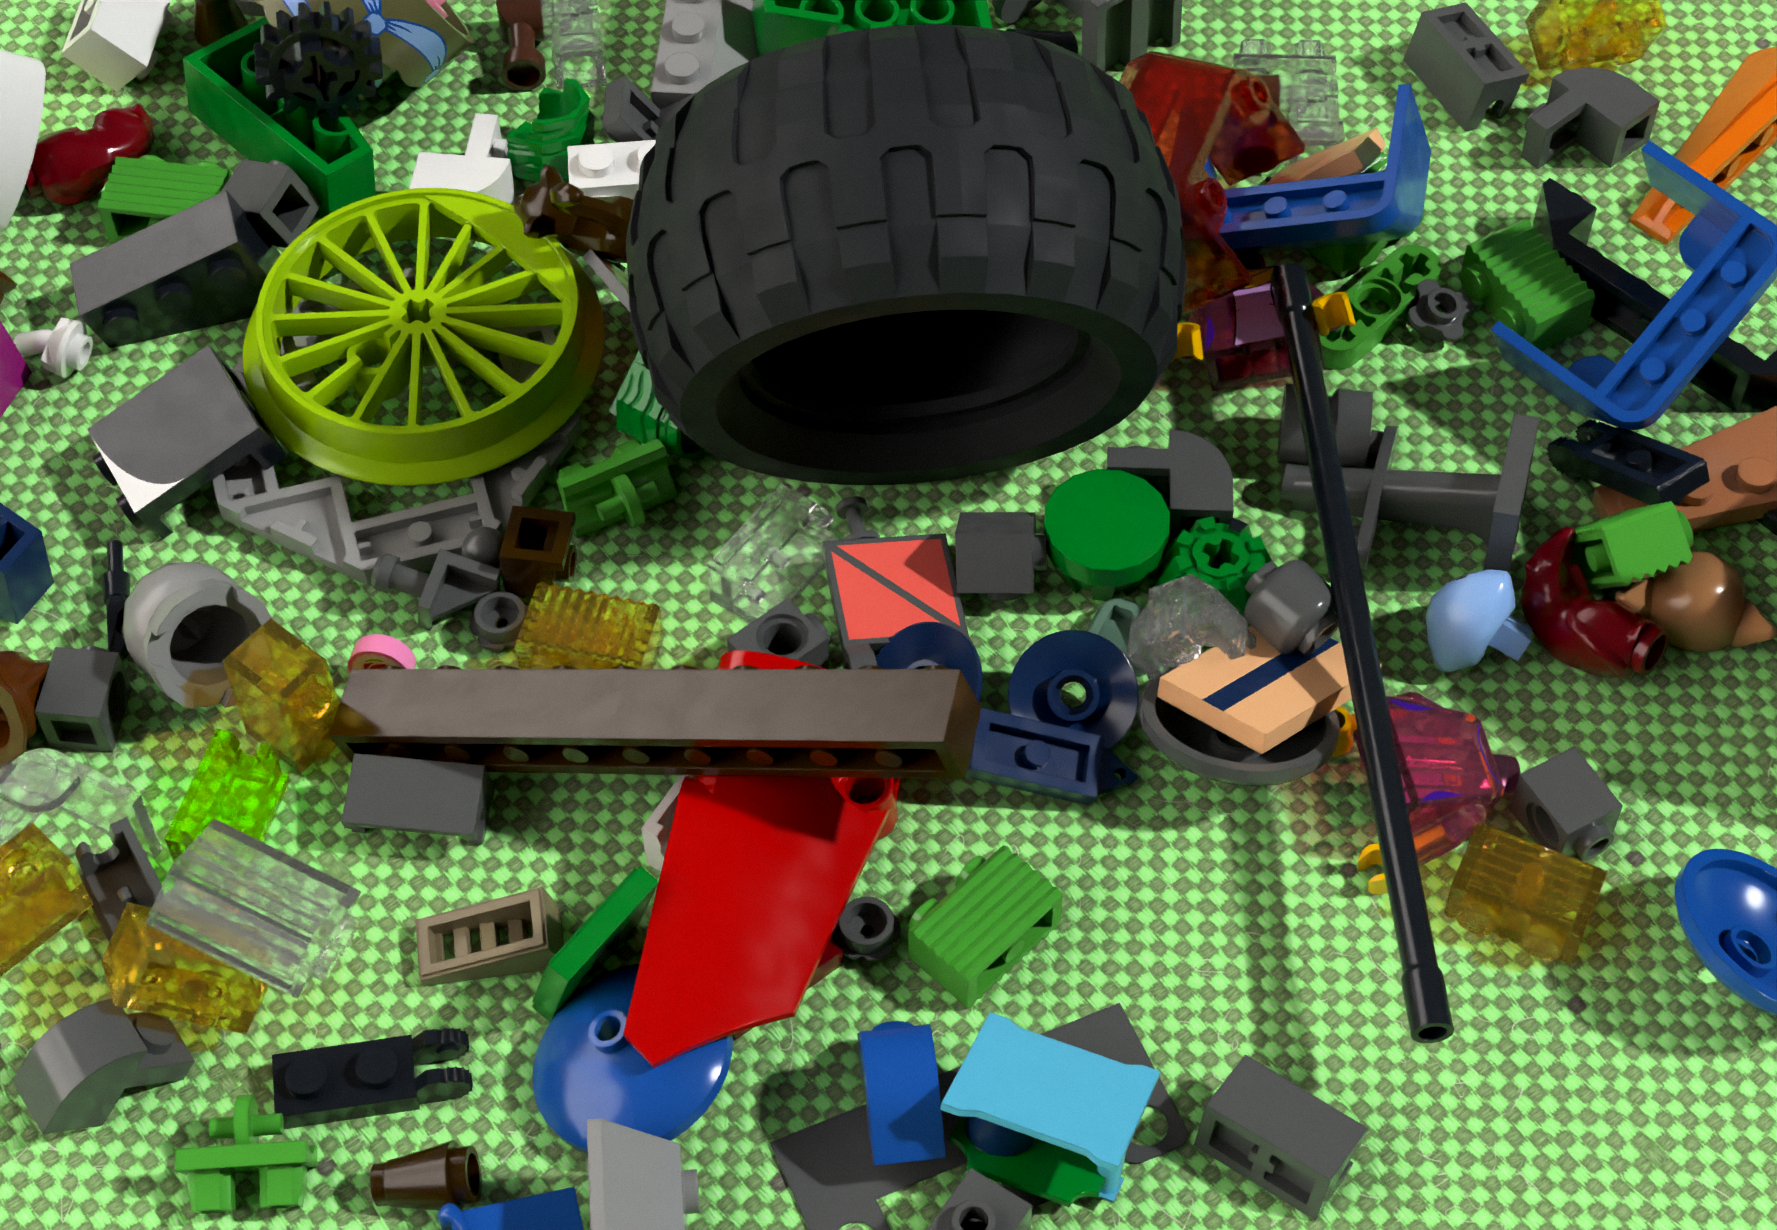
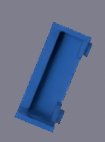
[1169,84,1431,258]
[1491,140,1777,430]

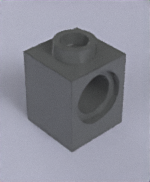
[727,598,831,669]
[35,646,132,753]
[1509,747,1623,869]

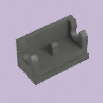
[1403,3,1530,131]
[341,753,495,844]
[75,817,193,986]
[1194,1054,1368,1221]

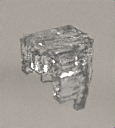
[1126,574,1257,681]

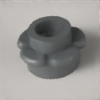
[470,591,533,651]
[834,897,901,962]

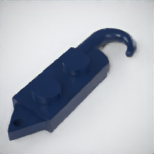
[966,708,1138,805]

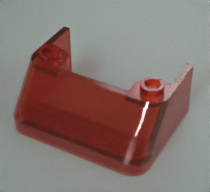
[1119,51,1306,314]

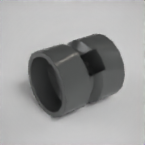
[1277,383,1373,468]

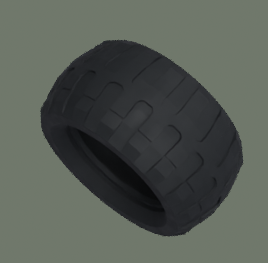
[626,24,1187,485]

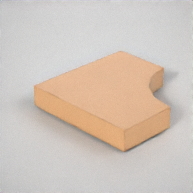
[1266,128,1386,185]

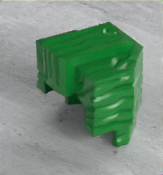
[507,78,595,183]
[608,350,705,460]

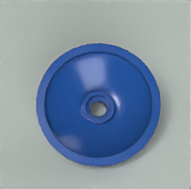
[1675,849,1777,1017]
[532,963,733,1154]

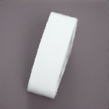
[0,49,46,234]

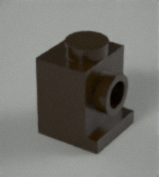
[499,506,577,606]

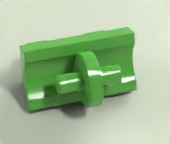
[556,438,678,539]
[175,1094,318,1214]

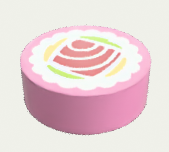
[347,634,416,673]

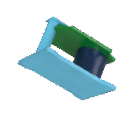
[940,1012,1161,1207]

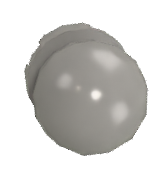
[122,562,276,709]

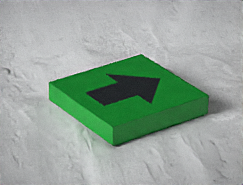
[532,866,659,1022]

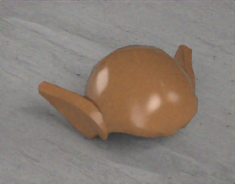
[1615,551,1777,652]

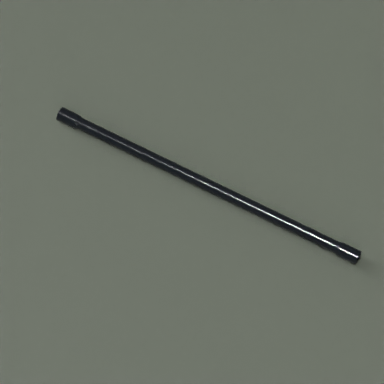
[1271,263,1454,1043]

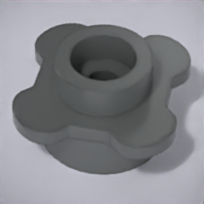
[1407,279,1473,342]

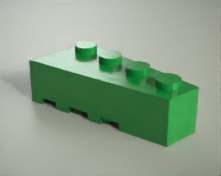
[752,0,992,56]
[183,16,376,219]

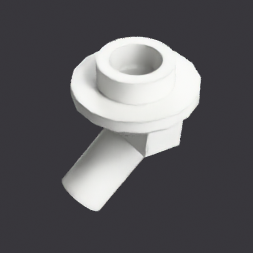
[14,317,93,378]

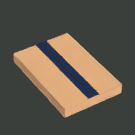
[1157,626,1382,754]

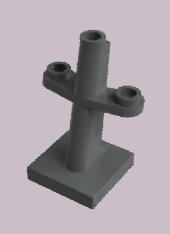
[992,0,1182,72]
[1280,413,1540,573]

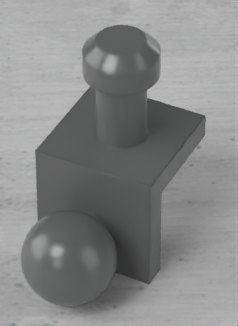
[371,527,504,631]

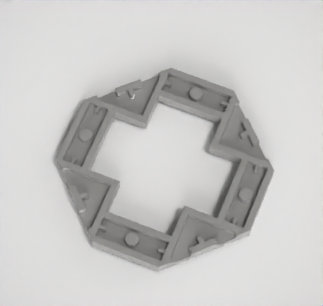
[212,268,583,585]

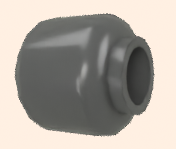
[1244,559,1338,656]

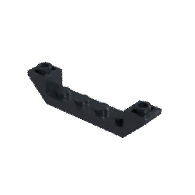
[1533,178,1777,413]

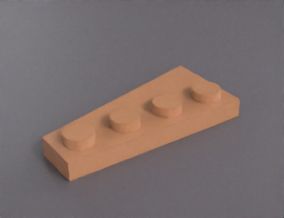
[1592,406,1777,533]

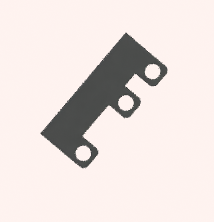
[770,1003,1188,1230]

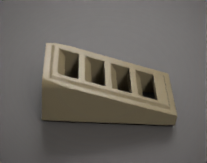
[415,887,564,986]

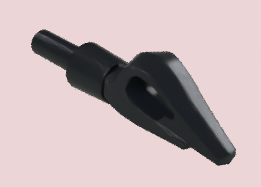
[102,540,131,661]

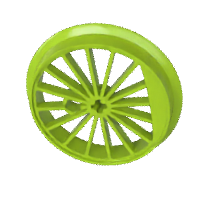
[243,188,605,486]

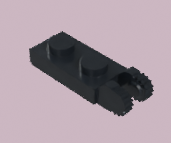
[1546,419,1710,505]
[272,1027,473,1129]

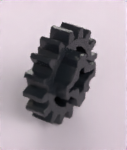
[254,1,383,120]

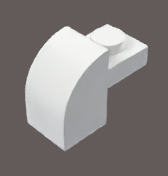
[409,113,516,206]

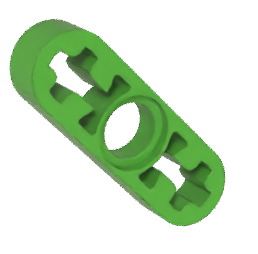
[1313,245,1441,370]

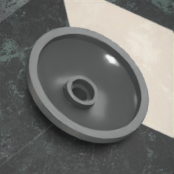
[1140,666,1340,786]

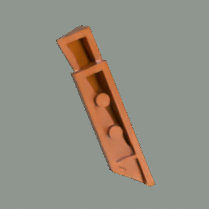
[1630,46,1777,245]

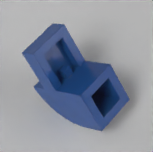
[857,1021,946,1166]

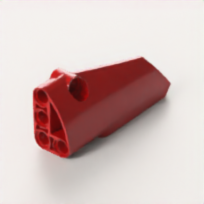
[623,650,901,1069]

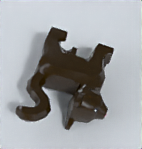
[514,164,633,272]

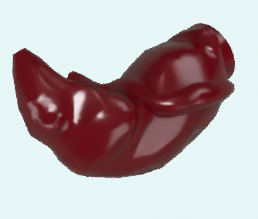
[25,104,154,206]
[1519,526,1670,680]

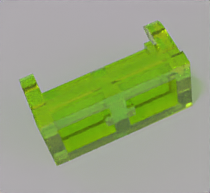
[165,728,290,891]

